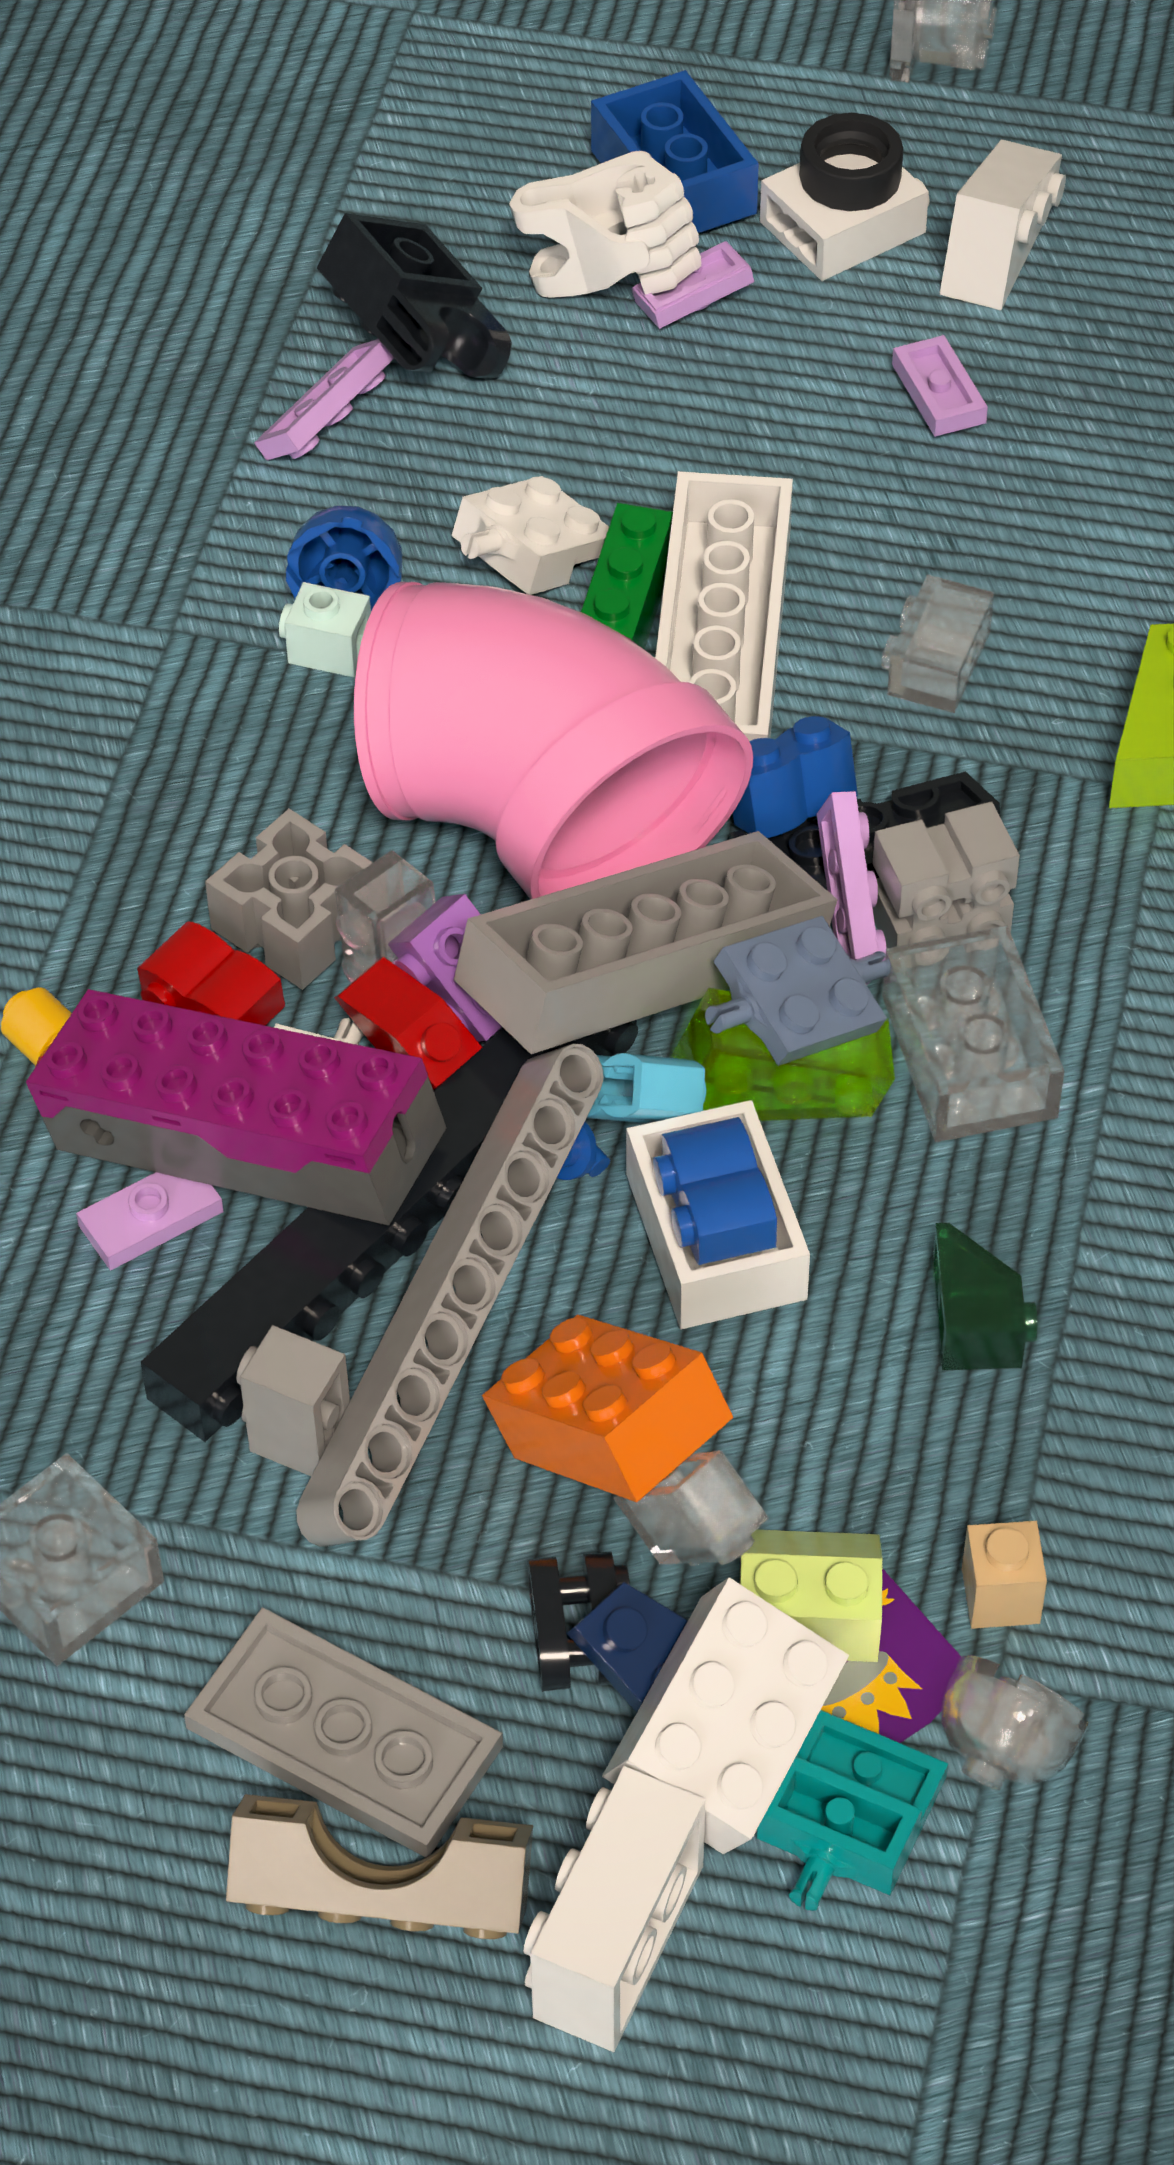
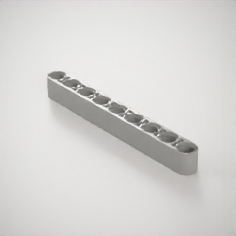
[296,1044,603,1547]

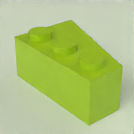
[1109,623,1174,808]

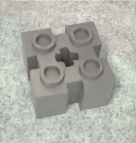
[872,801,1020,966]
[205,809,385,990]

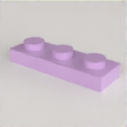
[254,339,394,460]
[817,791,886,985]

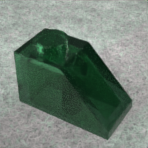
[932,1223,1037,1370]

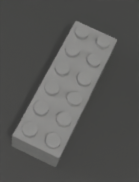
[454,831,838,1054]

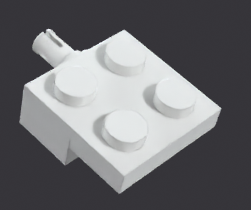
[451,476,609,595]

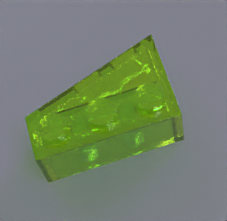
[670,988,895,1121]

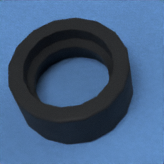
[799,112,903,211]

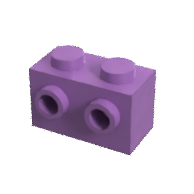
[388,894,502,1042]

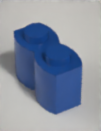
[733,716,858,838]
[653,1117,777,1265]

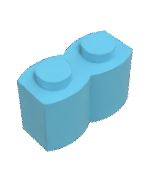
[587,1053,706,1123]

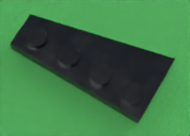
[729,771,1000,890]

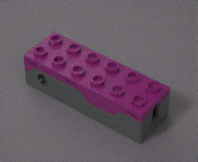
[26,989,447,1225]

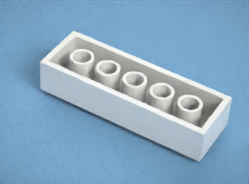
[655,471,793,741]

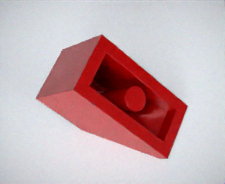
[334,957,483,1089]

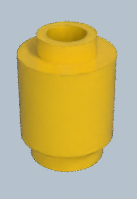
[1,987,72,1066]

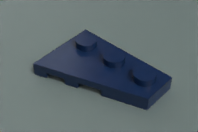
[567,1582,688,1713]

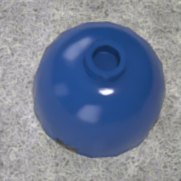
[286,506,402,611]

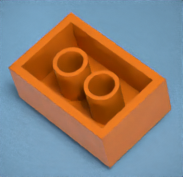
[482,1314,734,1502]

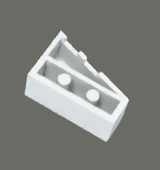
[940,139,1066,310]

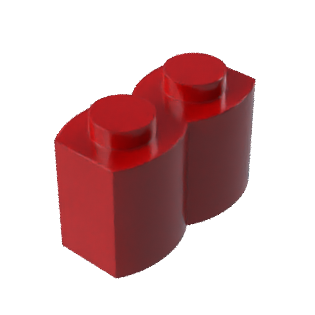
[137,921,285,1026]

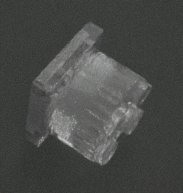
[889,0,997,83]

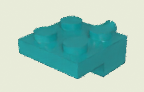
[757,1710,949,1911]

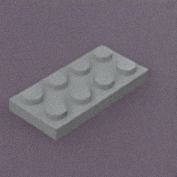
[184,1607,503,1858]

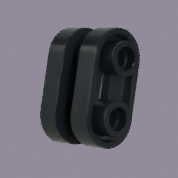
[527,1551,630,1692]

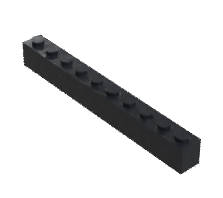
[141,1020,638,1442]

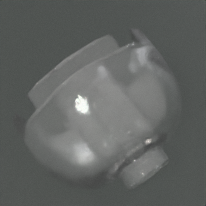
[942,1655,1090,1790]

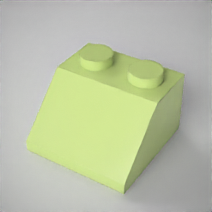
[740,1529,882,1662]

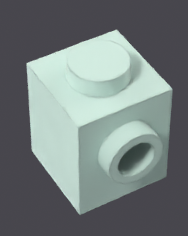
[279,582,371,677]

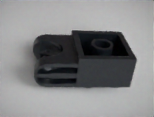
[317,213,512,379]

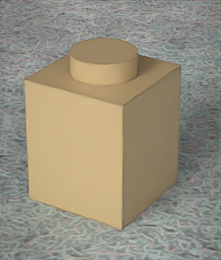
[962,1521,1047,1629]

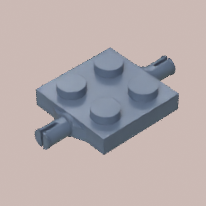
[705,916,891,1066]

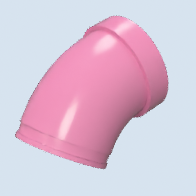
[354,582,753,899]

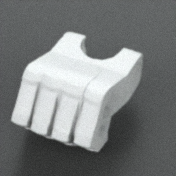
[509,151,702,298]

